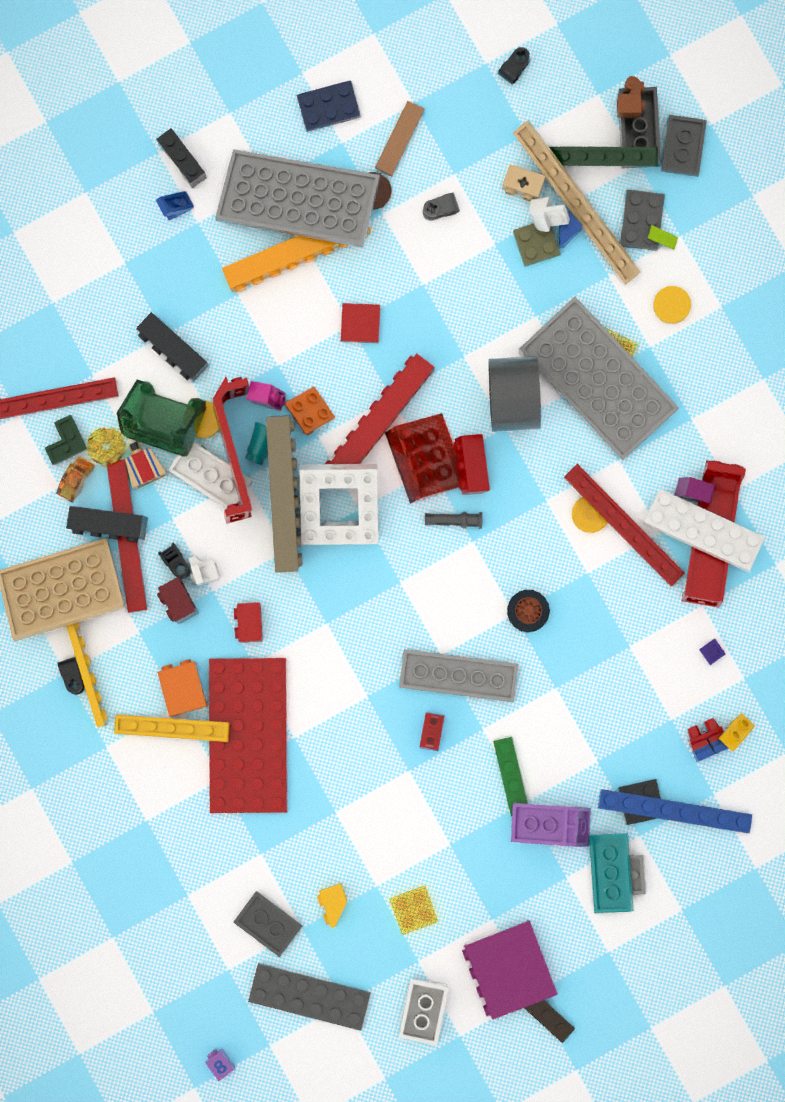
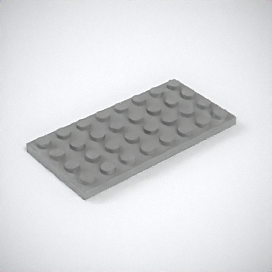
[215,149,380,247]
[519,296,679,460]

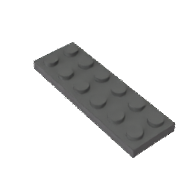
[248,963,371,1031]

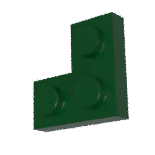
[45,414,88,466]

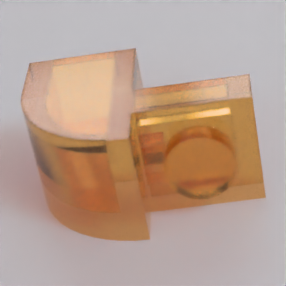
[56,456,95,503]

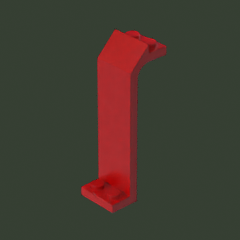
[213,376,252,524]
[681,460,746,608]

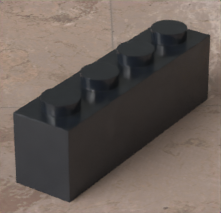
[136,312,209,382]
[66,506,148,543]

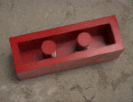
[454,434,490,495]

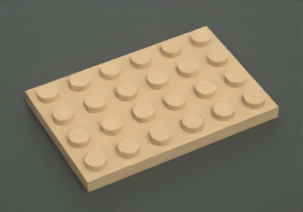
[0,538,125,642]

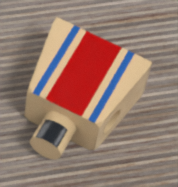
[125,441,168,490]

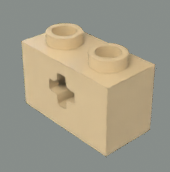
[502,164,545,202]

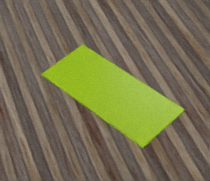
[648,225,678,250]

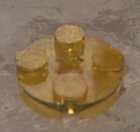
[87,427,126,467]

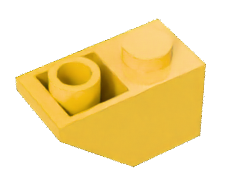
[317,883,348,928]

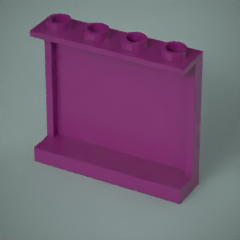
[462,920,558,1020]

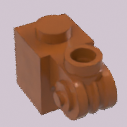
[616,76,645,118]

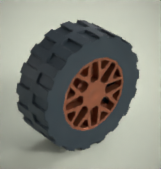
[507,590,550,633]

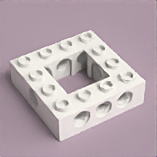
[299,464,379,545]

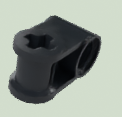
[497,47,530,85]
[158,542,191,579]
[57,657,85,695]

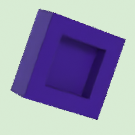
[699,639,726,665]

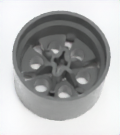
[488,356,541,432]

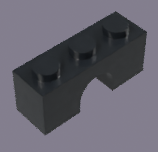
[156,128,207,189]

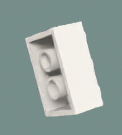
[398,977,449,1046]

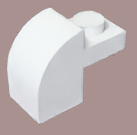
[529,197,570,232]

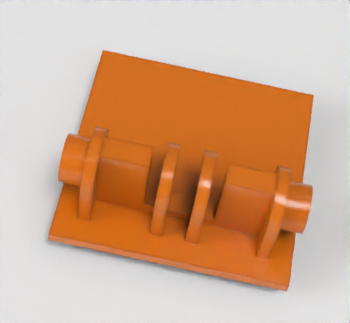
[285,386,335,436]

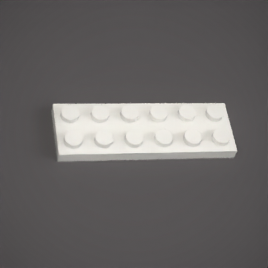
[643,489,765,573]

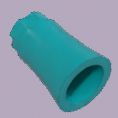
[245,422,268,465]

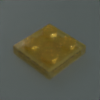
[389,885,439,935]

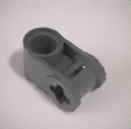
[422,192,460,221]

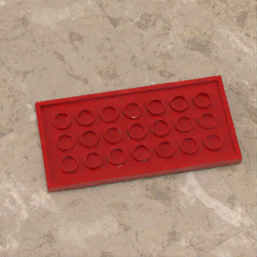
[209,658,287,813]

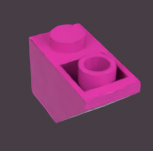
[246,381,286,411]

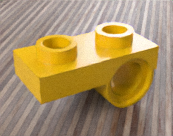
[719,713,755,752]

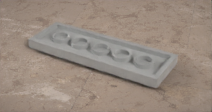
[399,649,519,702]

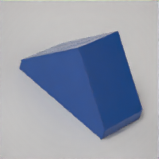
[559,209,583,248]

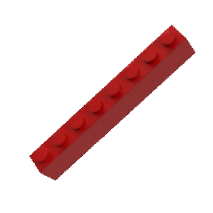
[325,353,435,464]

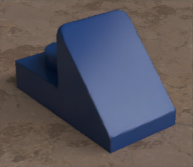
[156,191,194,220]

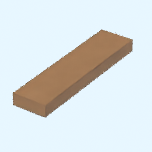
[375,100,425,177]

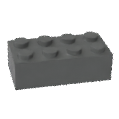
[617,87,661,169]

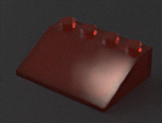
[385,413,460,504]

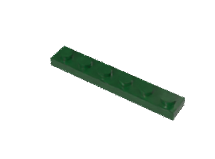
[548,146,658,167]

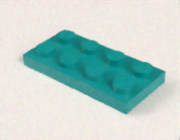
[589,833,634,913]

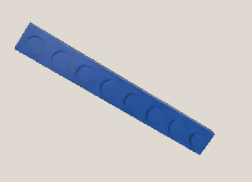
[597,789,753,834]

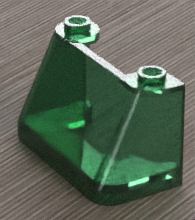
[116,379,206,457]

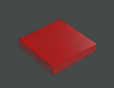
[341,303,380,343]

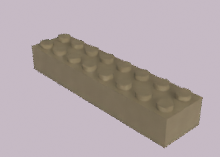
[266,415,303,573]

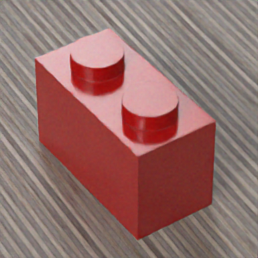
[234,602,263,643]

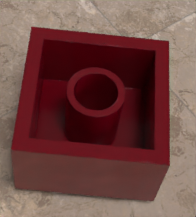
[157,577,199,624]

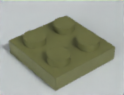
[513,223,561,267]

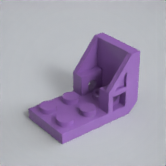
[511,803,591,847]

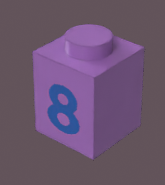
[205,1049,236,1082]

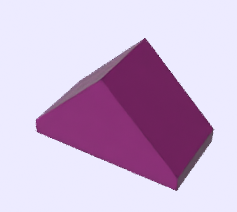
[674,477,715,504]

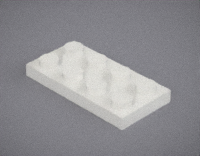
[168,439,253,509]

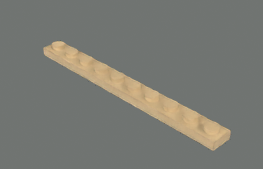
[513,120,642,285]

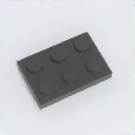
[661,115,707,177]
[620,189,665,251]
[233,891,303,958]

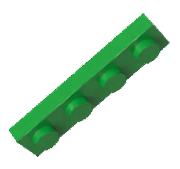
[493,737,528,817]

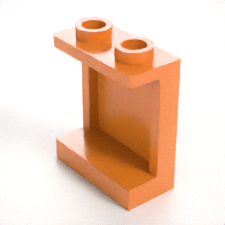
[157,659,208,717]

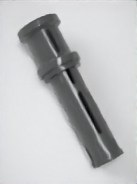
[425,511,483,529]

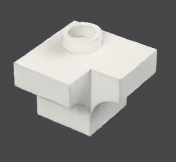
[188,556,221,587]

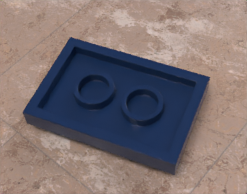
[297,80,361,132]

